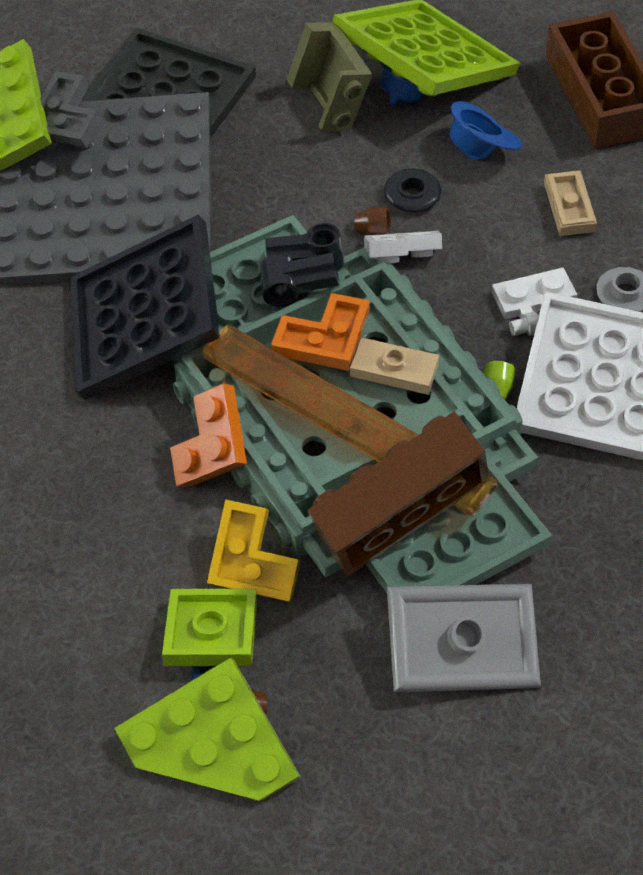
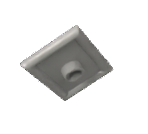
[387,584,541,693]

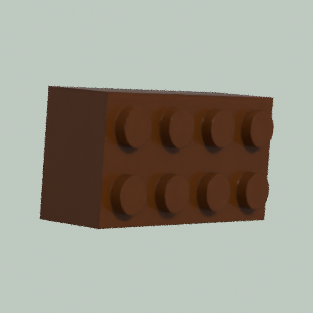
[546,11,643,149]
[307,411,489,577]

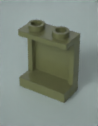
[286,22,372,132]

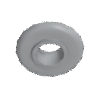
[596,267,643,312]

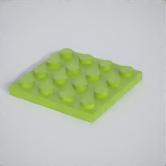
[332,0,520,96]
[0,39,52,171]

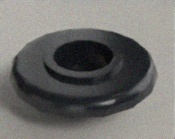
[384,168,442,212]

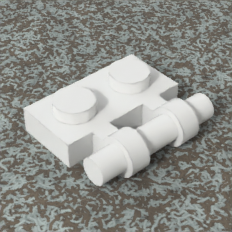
[492,268,577,336]

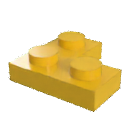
[207,500,301,602]

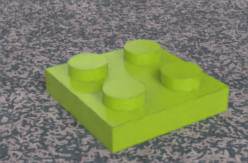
[162,589,257,666]

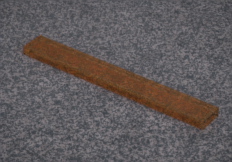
[203,324,497,518]

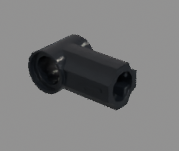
[265,223,344,271]
[260,252,340,307]

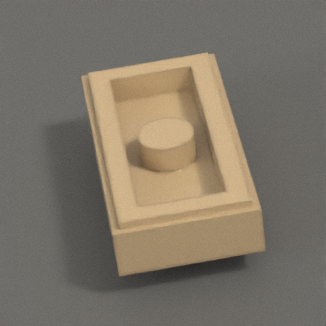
[544,170,597,236]
[350,338,440,395]

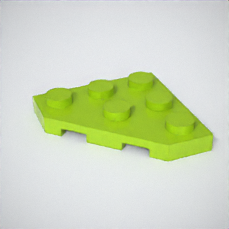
[114,657,301,801]

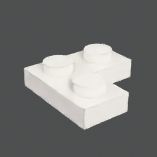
[364,231,442,264]

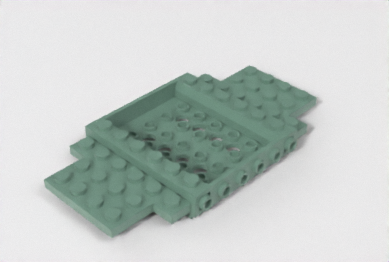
[172,215,552,593]

